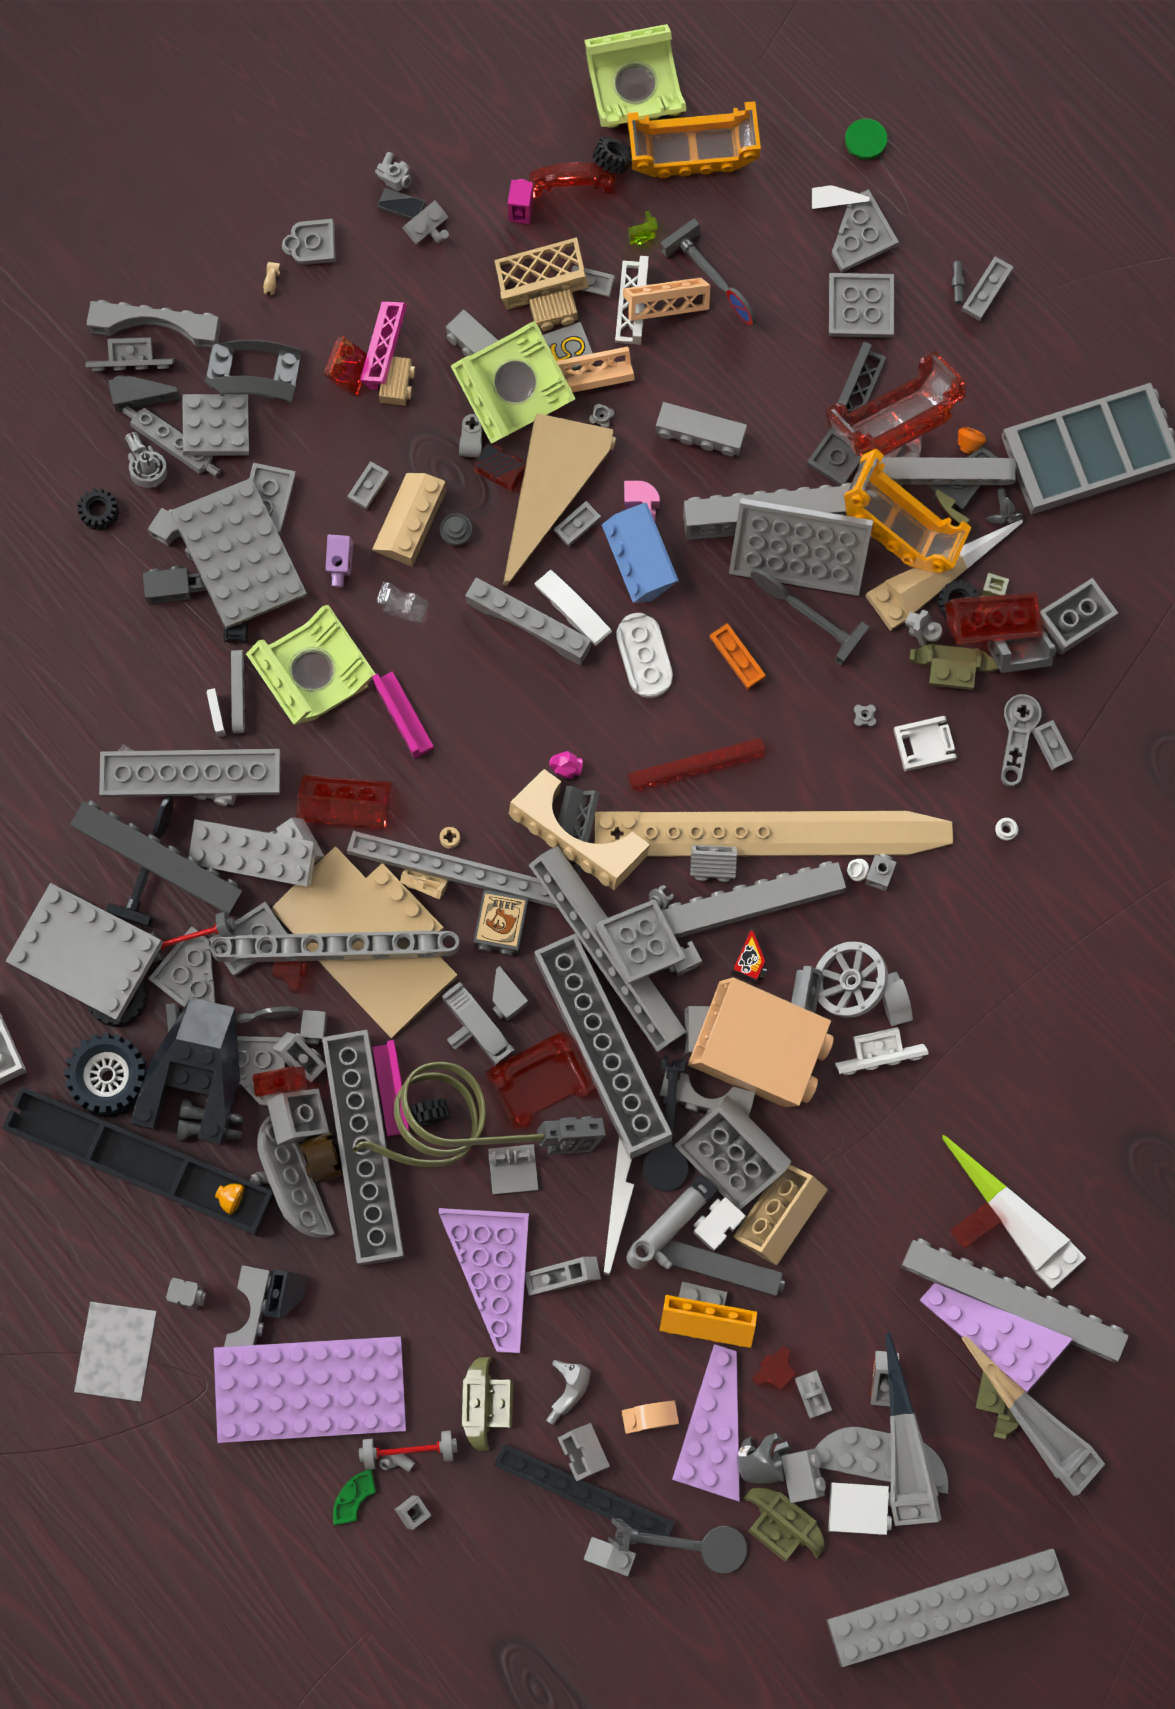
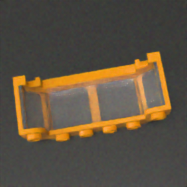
[627,102,761,178]
[844,449,971,574]

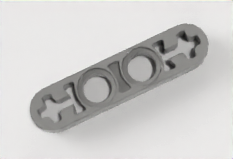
[231,650,245,734]

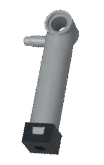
[626,1174,718,1269]

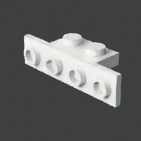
[835,1027,928,1075]

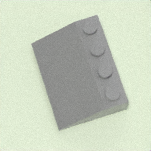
[674,1095,792,1210]

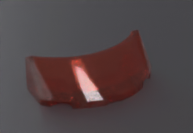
[529,162,615,197]

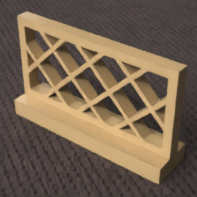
[495,237,589,310]

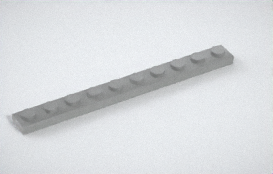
[347,831,558,908]

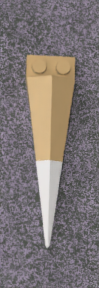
[866,520,1023,631]

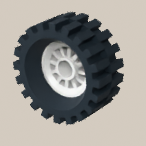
[64,1033,148,1117]

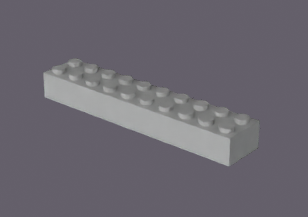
[534,933,672,1159]
[322,1030,405,1266]
[826,1548,1069,1667]

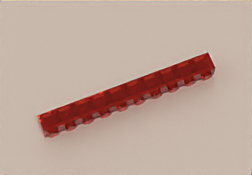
[628,737,765,791]

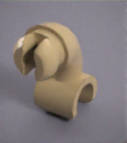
[263,262,280,296]

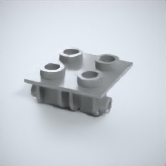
[488,1144,538,1194]

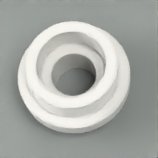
[995,818,1018,840]

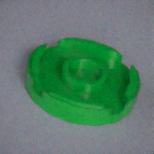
[845,119,887,160]

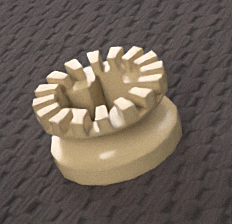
[440,827,460,849]

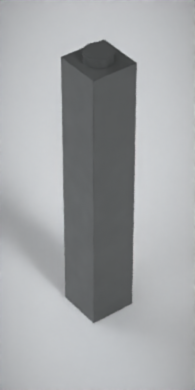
[642,1240,785,1297]

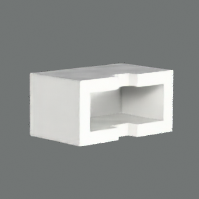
[693,1197,745,1252]

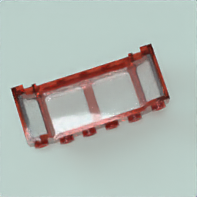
[826,351,966,456]

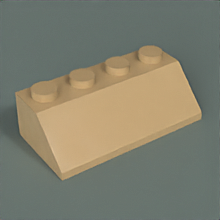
[372,473,447,567]
[733,1165,828,1266]

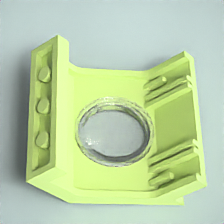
[585,24,686,128]
[451,321,575,444]
[246,605,375,725]

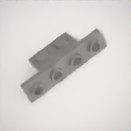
[86,337,175,371]

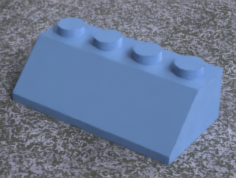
[602,503,679,603]

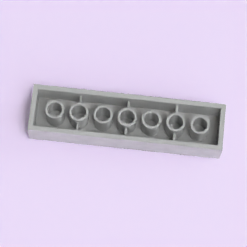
[683,483,855,540]

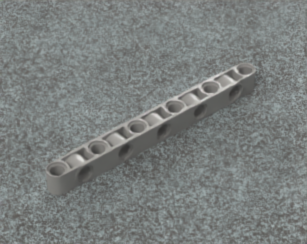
[210,931,460,963]

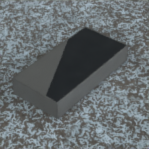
[377,188,425,220]

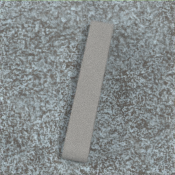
[878,457,1016,485]

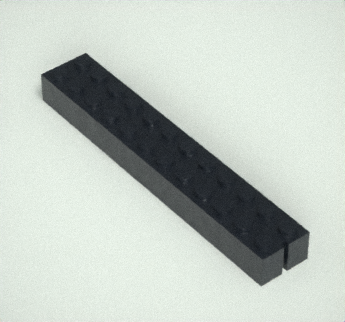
[2,1086,275,1237]

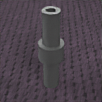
[952,261,965,304]

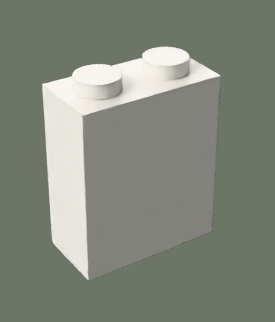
[828,1483,892,1535]

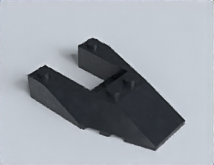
[131,998,241,1146]

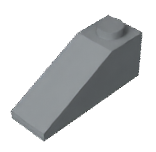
[525,1257,601,1296]

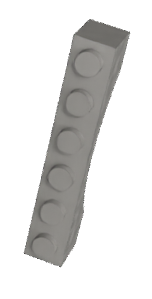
[86,300,221,348]
[465,577,592,666]

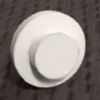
[847,859,869,881]

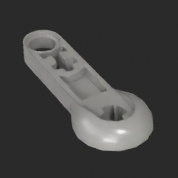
[1001,694,1041,787]

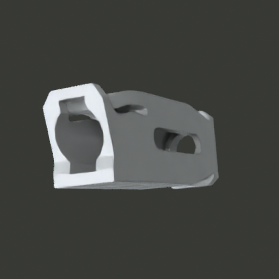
[442,982,514,1065]

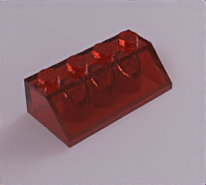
[945,592,1043,644]
[297,774,392,828]

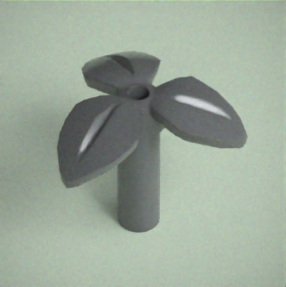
[986,488,1024,525]

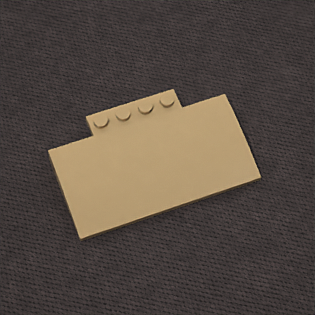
[271,846,458,1039]

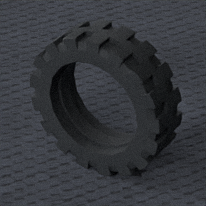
[87,981,147,1027]

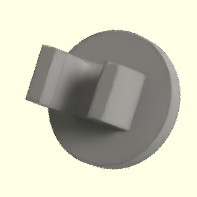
[649,885,674,910]

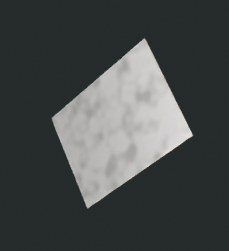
[74,1302,156,1402]

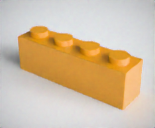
[659,1295,757,1348]

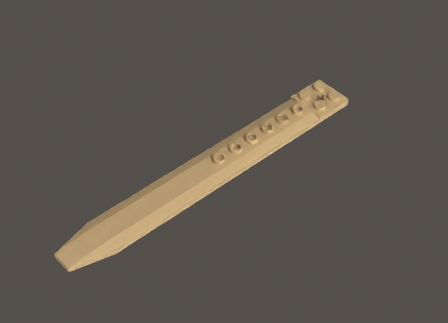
[595,811,953,857]

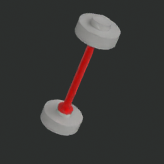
[359,1431,457,1470]

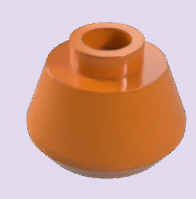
[957,427,986,454]

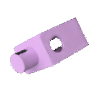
[325,535,354,588]

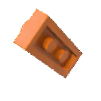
[709,623,766,690]

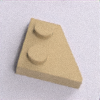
[400,869,449,899]

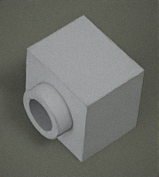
[394,1495,431,1530]

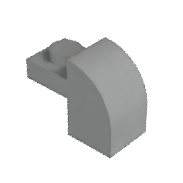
[875,972,913,1026]

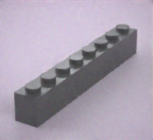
[70,800,242,914]

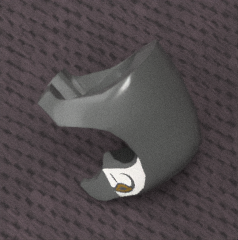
[737,1433,792,1484]

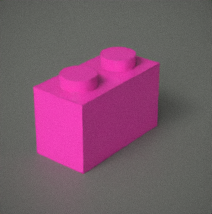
[508,179,534,225]

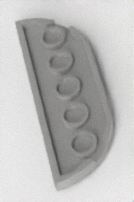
[257,1116,335,1238]
[815,1427,948,1494]

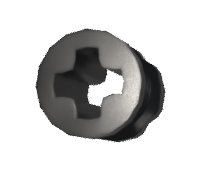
[223,624,248,644]

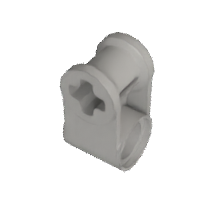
[459,414,482,458]

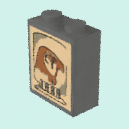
[474,890,529,956]

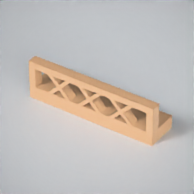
[623,278,710,321]
[556,347,634,393]

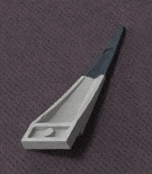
[886,1332,942,1526]

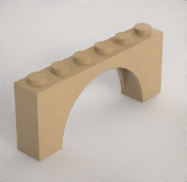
[509,769,650,890]

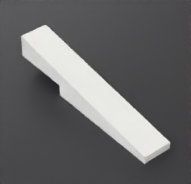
[604,1137,634,1276]

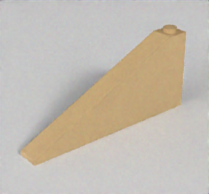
[503,413,616,586]

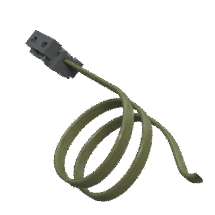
[353,1062,606,1167]

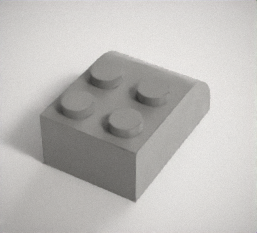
[1034,578,1118,655]

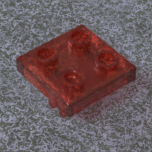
[323,336,367,396]

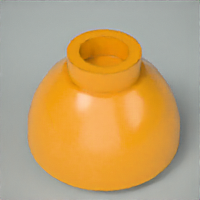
[215,1183,245,1215]

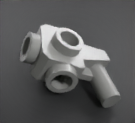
[375,152,412,191]

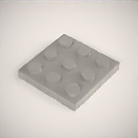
[829,273,894,338]
[182,394,249,456]
[595,899,686,985]

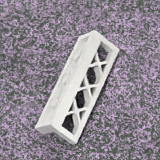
[615,256,649,345]

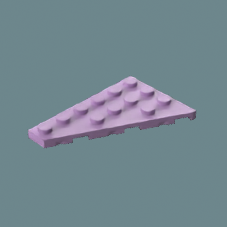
[439,1208,529,1354]

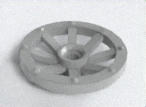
[816,942,888,1018]

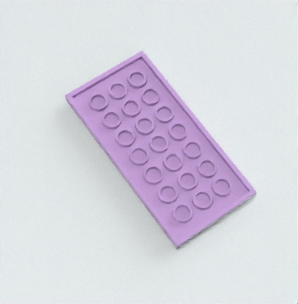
[214,1337,406,1443]

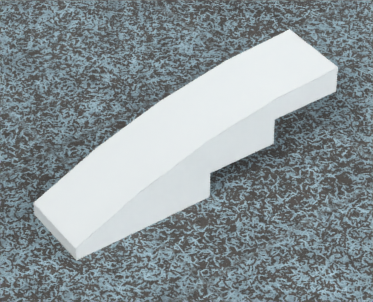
[534,570,612,646]

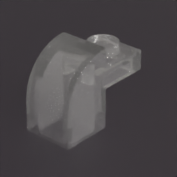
[376,582,428,623]

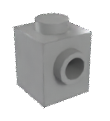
[865,854,896,892]

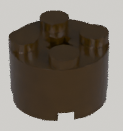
[300,1132,343,1184]

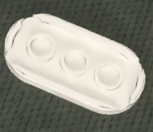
[616,613,673,698]

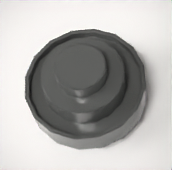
[440,514,472,546]

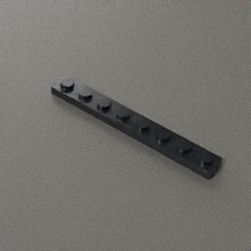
[494,1443,675,1536]

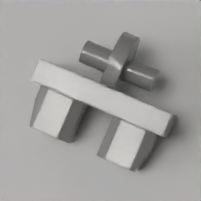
[905,610,943,646]
[795,1370,832,1419]

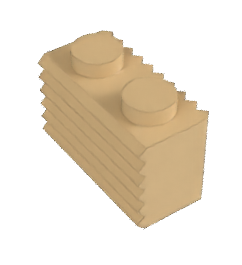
[529,289,578,331]
[379,357,415,406]

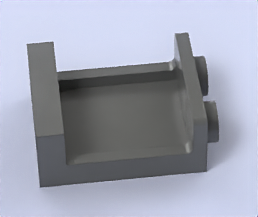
[987,623,1056,673]

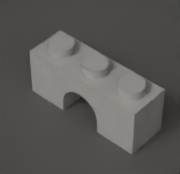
[148,508,193,561]

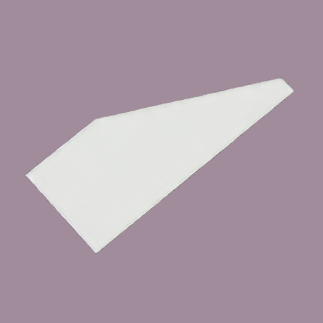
[812,185,870,209]

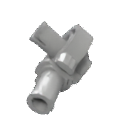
[125,432,167,488]

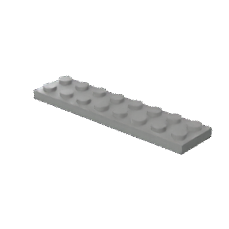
[99,749,280,797]

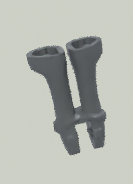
[177,1099,244,1142]

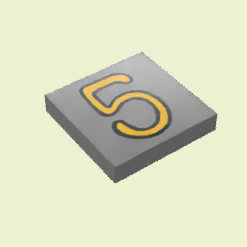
[543,322,595,371]

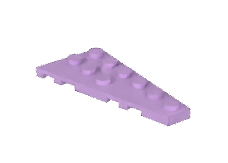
[920,1283,1073,1393]
[672,1344,740,1502]

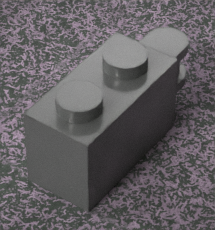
[143,566,207,604]

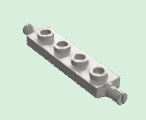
[122,405,221,477]

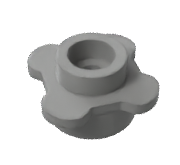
[589,404,614,428]
[854,705,876,726]

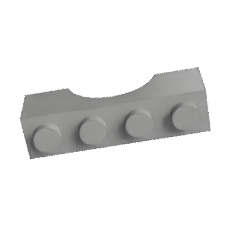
[659,1070,755,1117]
[224,1265,272,1347]

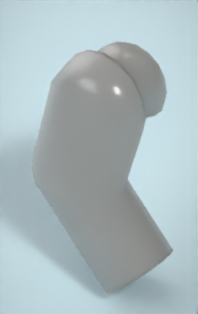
[379,1454,415,1472]

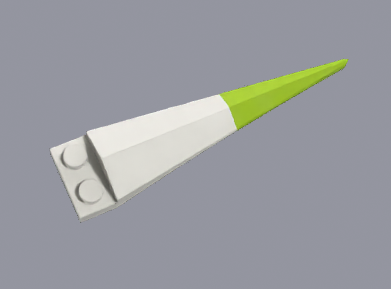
[942,1135,1086,1290]

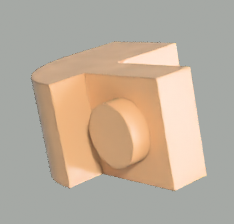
[622,1401,679,1434]

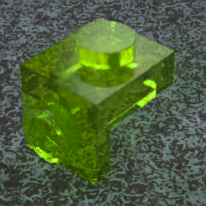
[628,211,658,245]

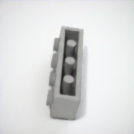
[656,402,747,456]

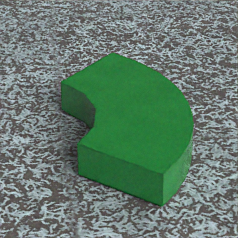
[333,1470,376,1525]

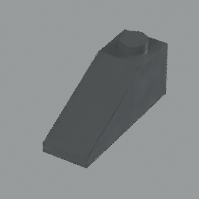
[108,376,180,412]

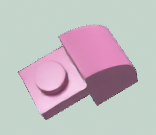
[624,481,660,522]

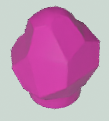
[549,751,583,779]

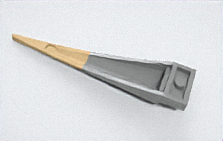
[962,1336,1105,1496]

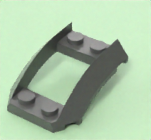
[205,340,302,404]

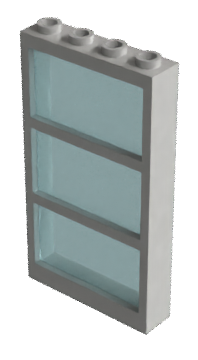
[1001,383,1175,515]

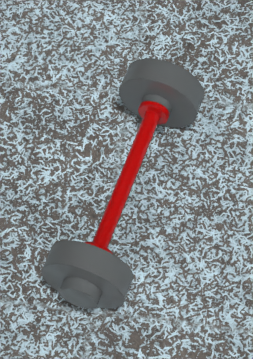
[149,911,236,962]

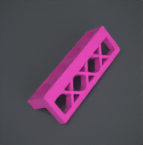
[360,302,407,390]
[372,671,434,759]
[372,1040,410,1137]

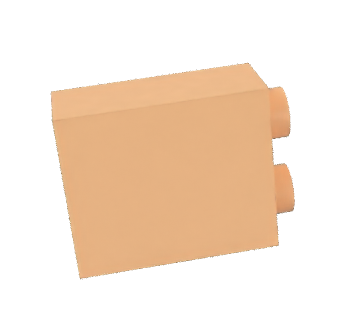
[688,977,833,1108]

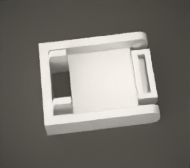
[894,716,957,772]

